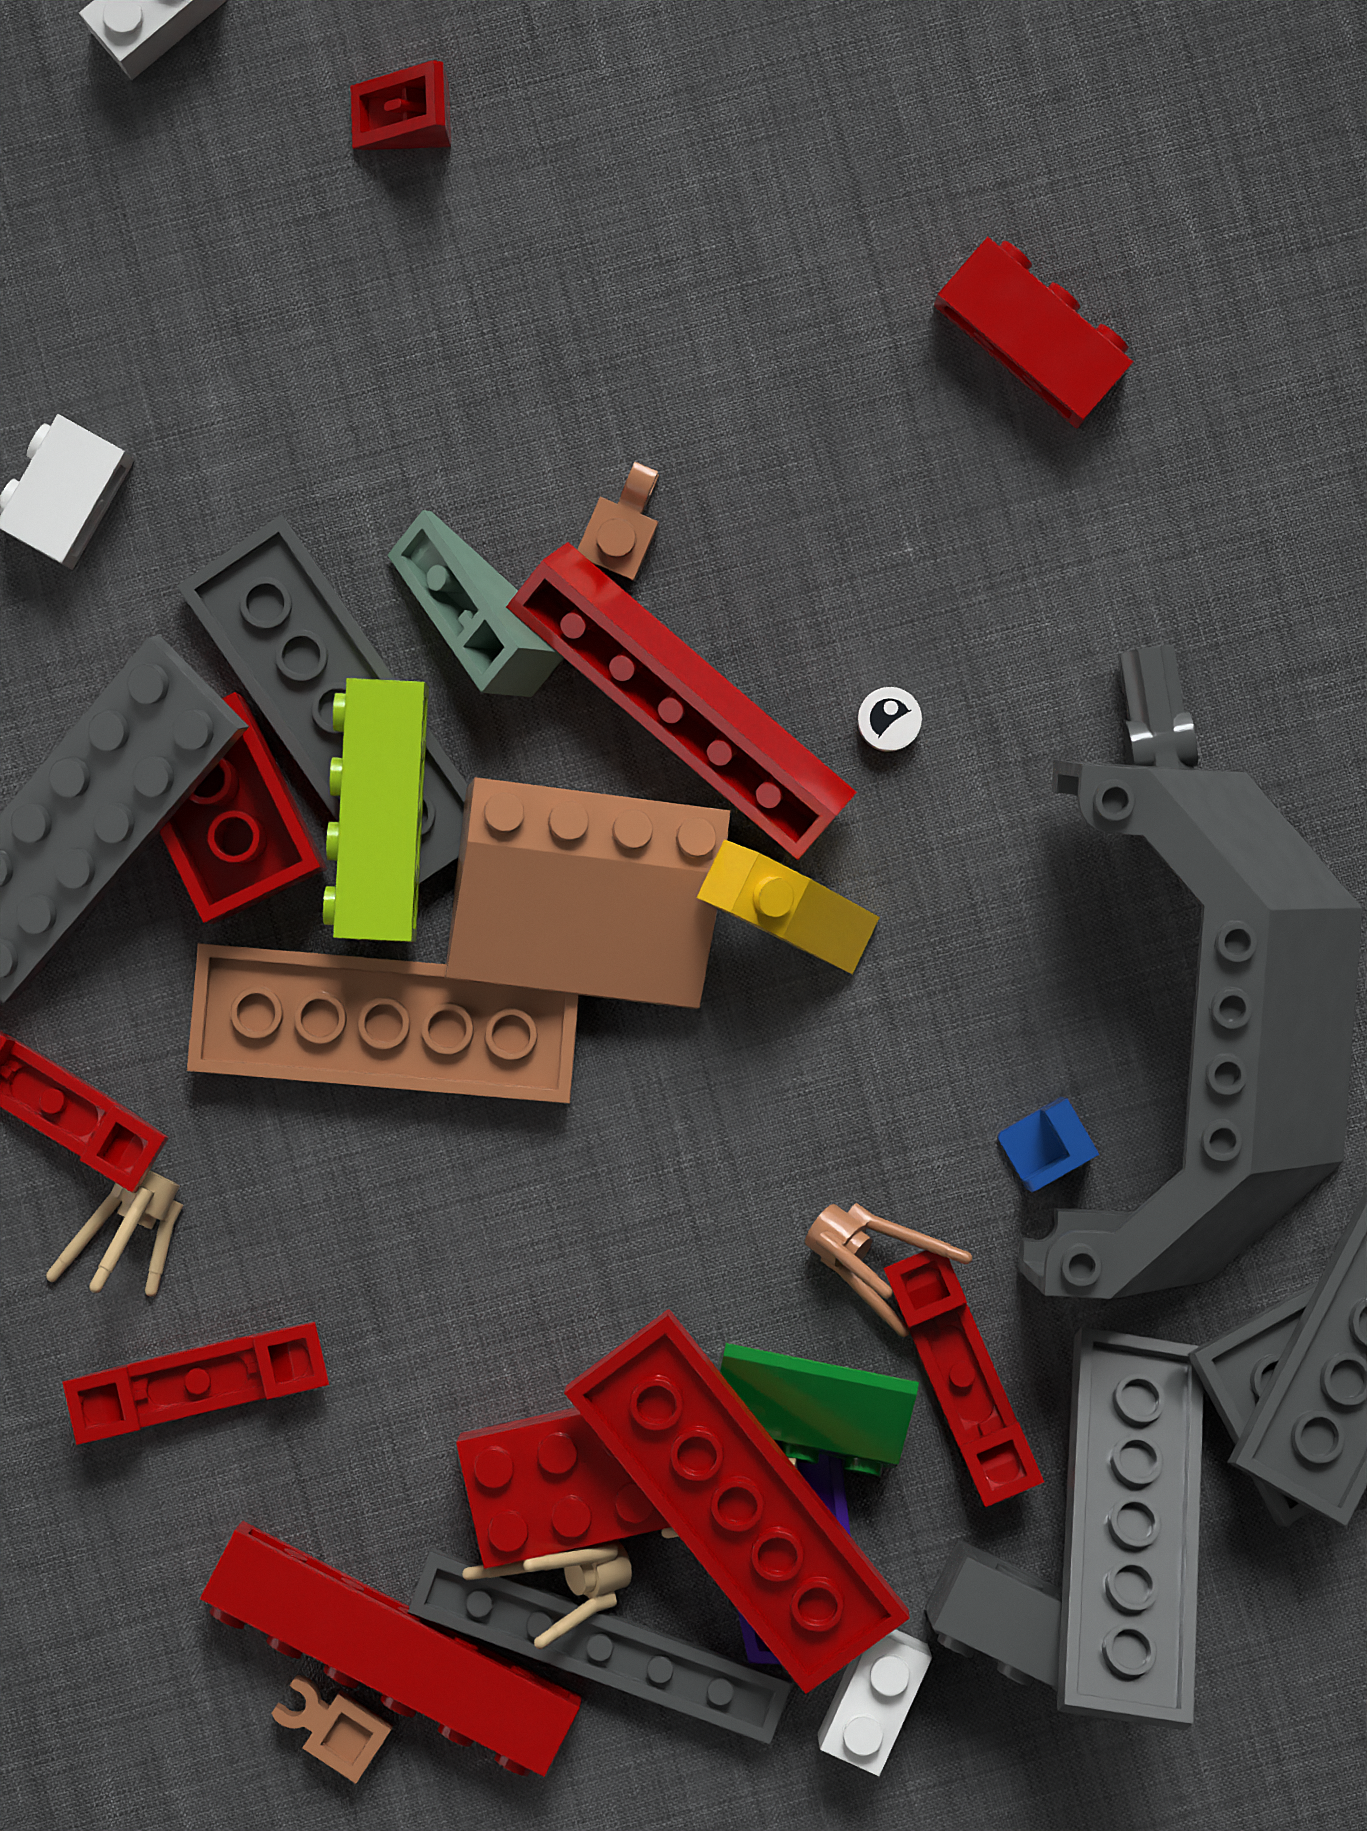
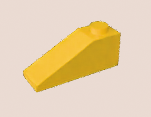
[696,839,880,975]

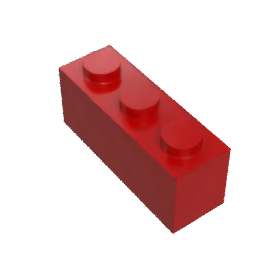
[934,236,1134,429]

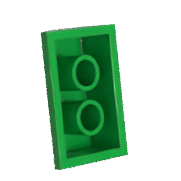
[717,1343,919,1477]

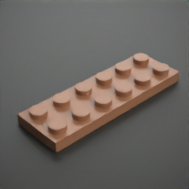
[187,943,579,1103]

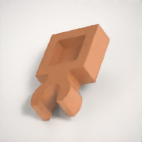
[271,1675,393,1784]

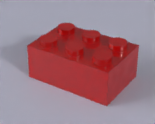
[159,692,328,925]
[456,1407,671,1569]

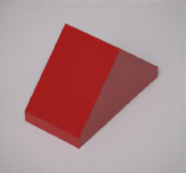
[350,60,451,150]

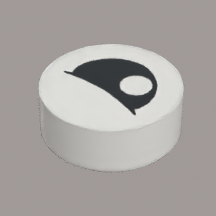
[857,687,922,752]

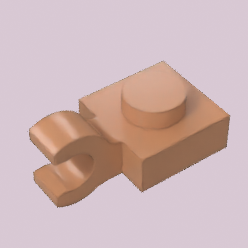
[577,462,659,581]

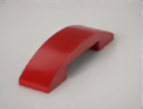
[0,1030,169,1193]
[883,1250,1044,1507]
[62,1321,329,1445]

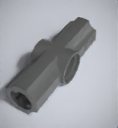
[1118,645,1198,843]

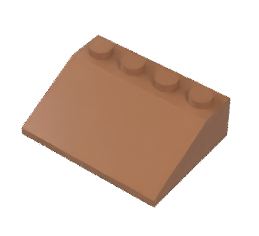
[445,777,730,1009]

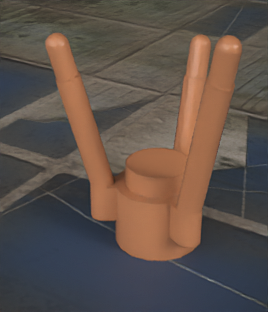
[805,1203,973,1337]

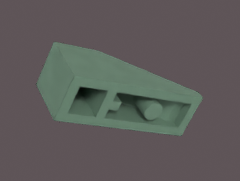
[387,510,564,697]

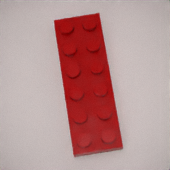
[564,1309,910,1694]

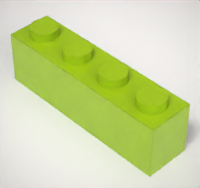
[323,678,429,942]

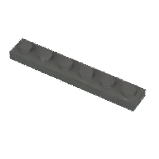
[408,1548,792,1744]

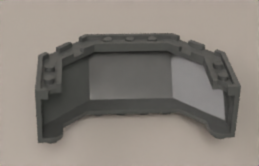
[1018,760,1363,1299]

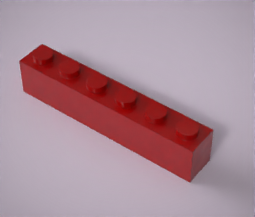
[506,542,857,860]
[200,1521,582,1777]

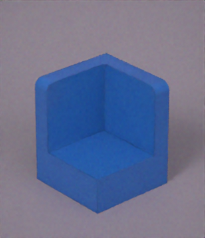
[997,1097,1100,1192]

